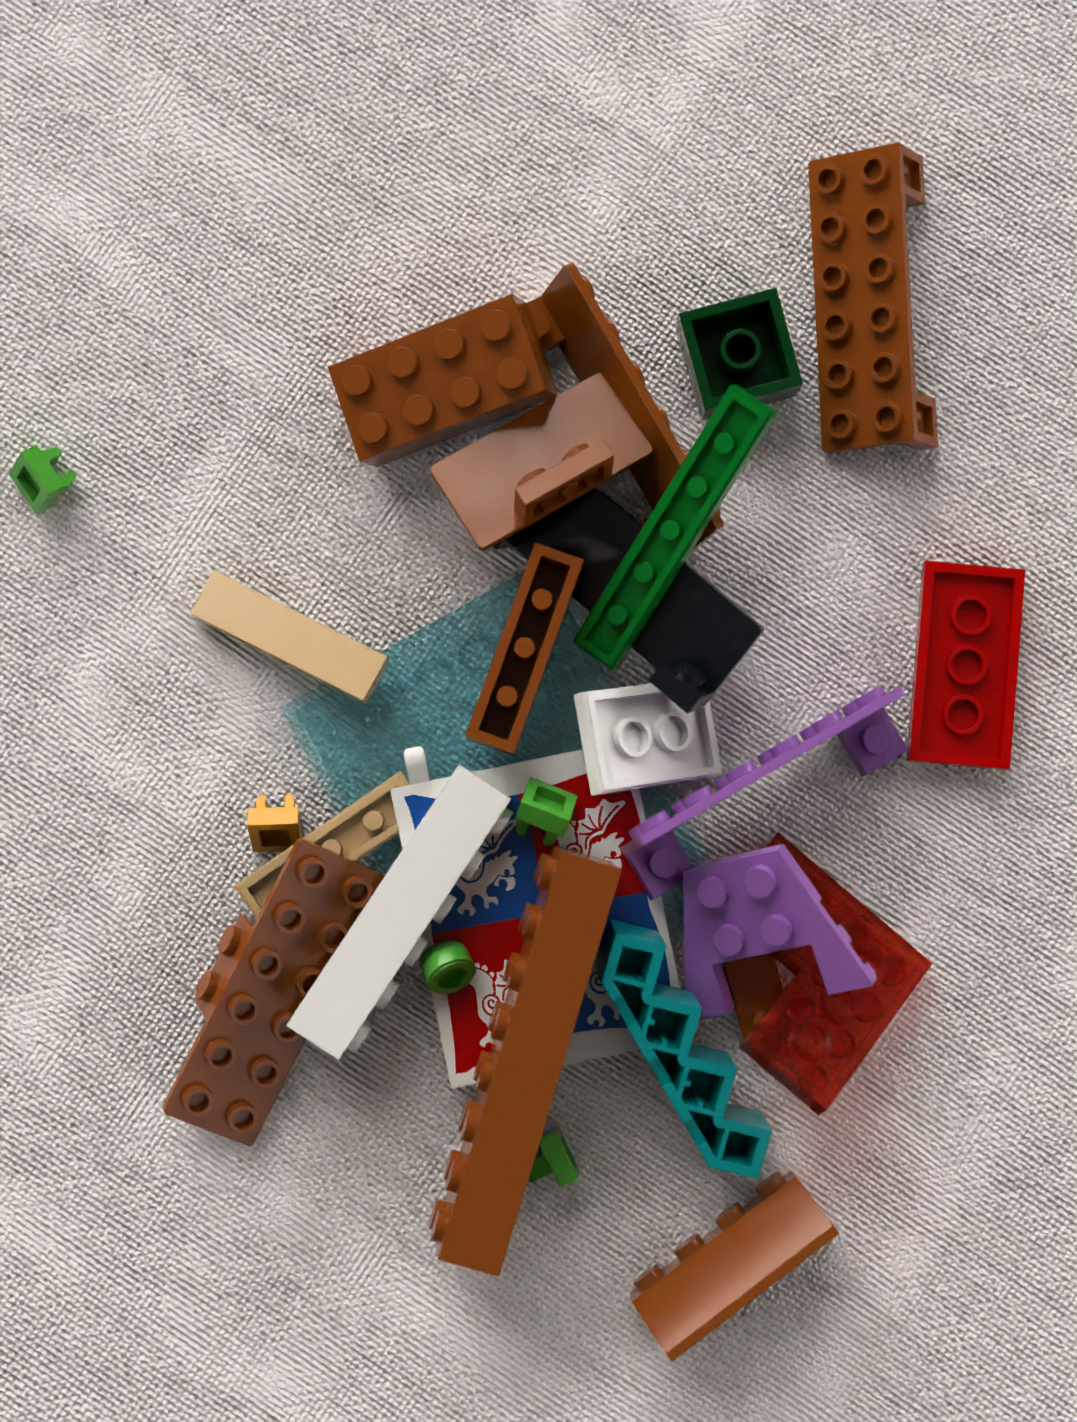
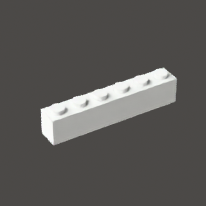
[287,764,514,1060]

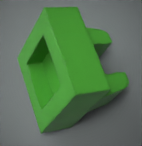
[9,445,77,515]
[515,777,578,846]
[529,1126,580,1187]

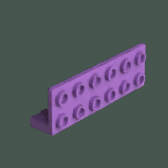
[620,685,908,901]

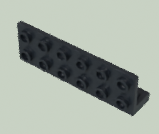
[492,487,764,714]

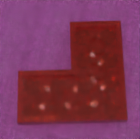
[739,832,933,1116]

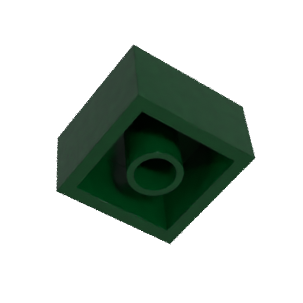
[676,288,803,422]

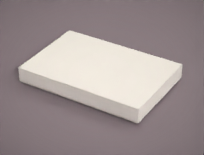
[573,684,723,796]

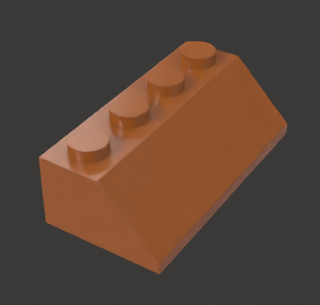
[630,1171,840,1362]

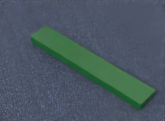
[572,384,778,670]

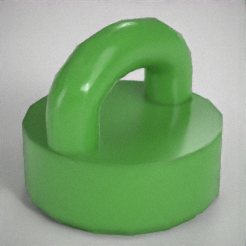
[419,940,476,994]

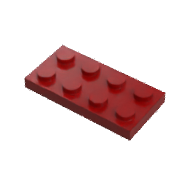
[906,561,1025,770]

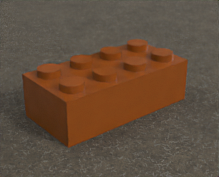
[328,294,558,467]

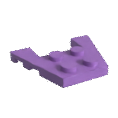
[683,844,877,1020]

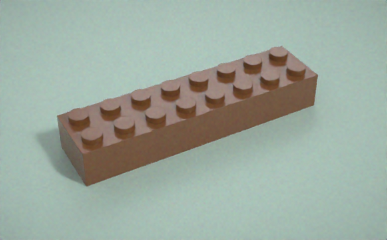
[428,844,622,1277]

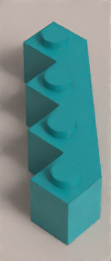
[595,919,772,1179]

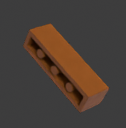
[465,542,584,757]

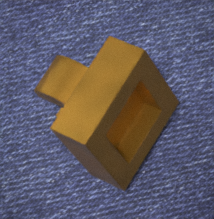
[247,794,304,852]

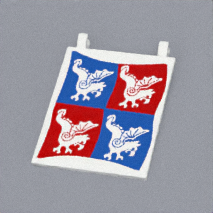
[390,746,680,1089]

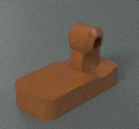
[724,953,795,1052]

